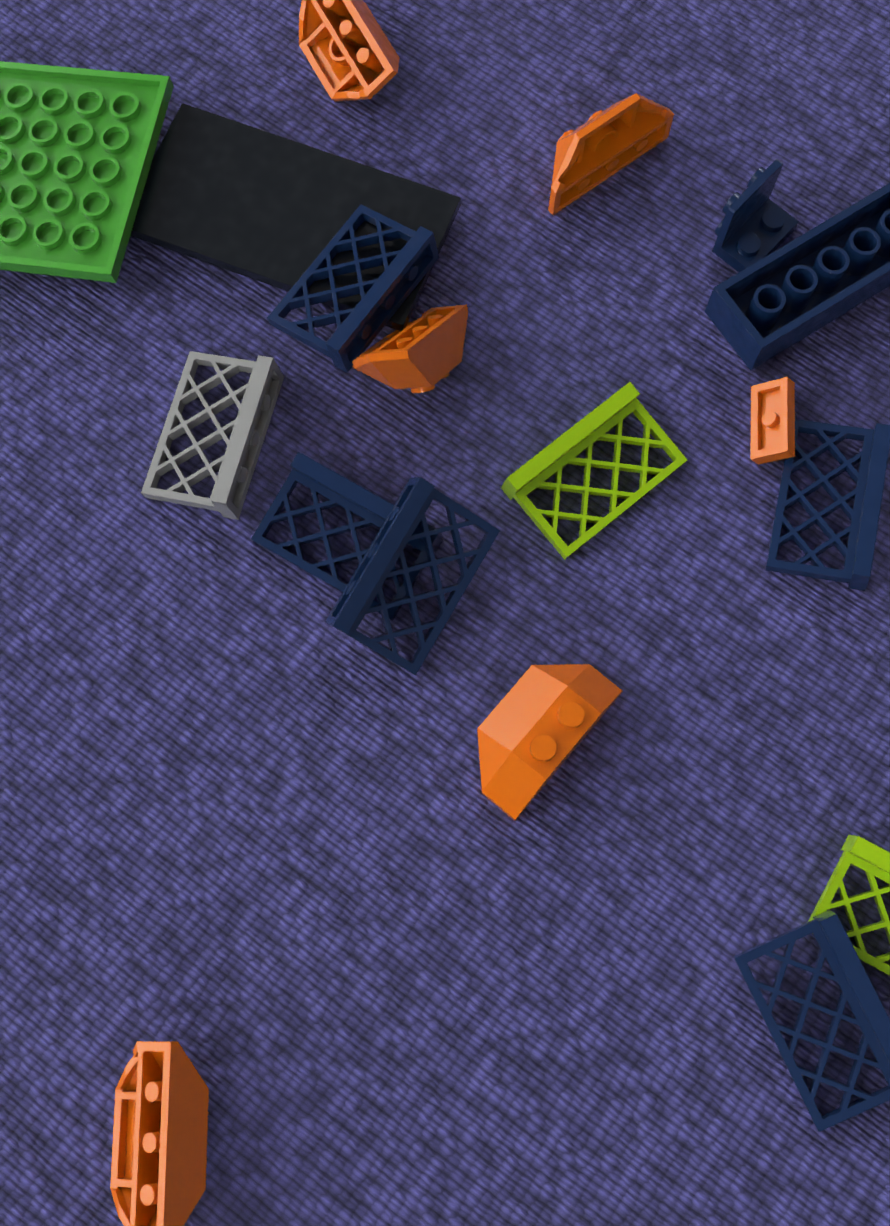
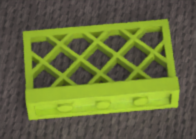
[501,382,687,560]
[808,835,890,976]

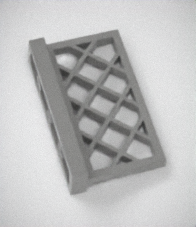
[141,351,284,520]

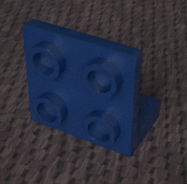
[712,159,799,272]

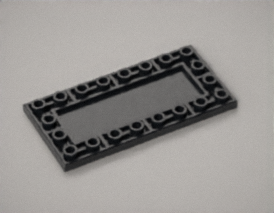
[130,103,461,331]

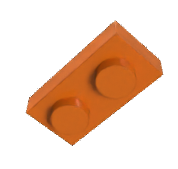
[750,377,795,465]

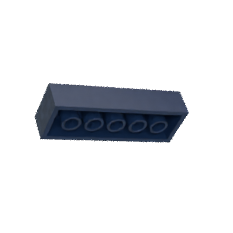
[705,183,890,370]

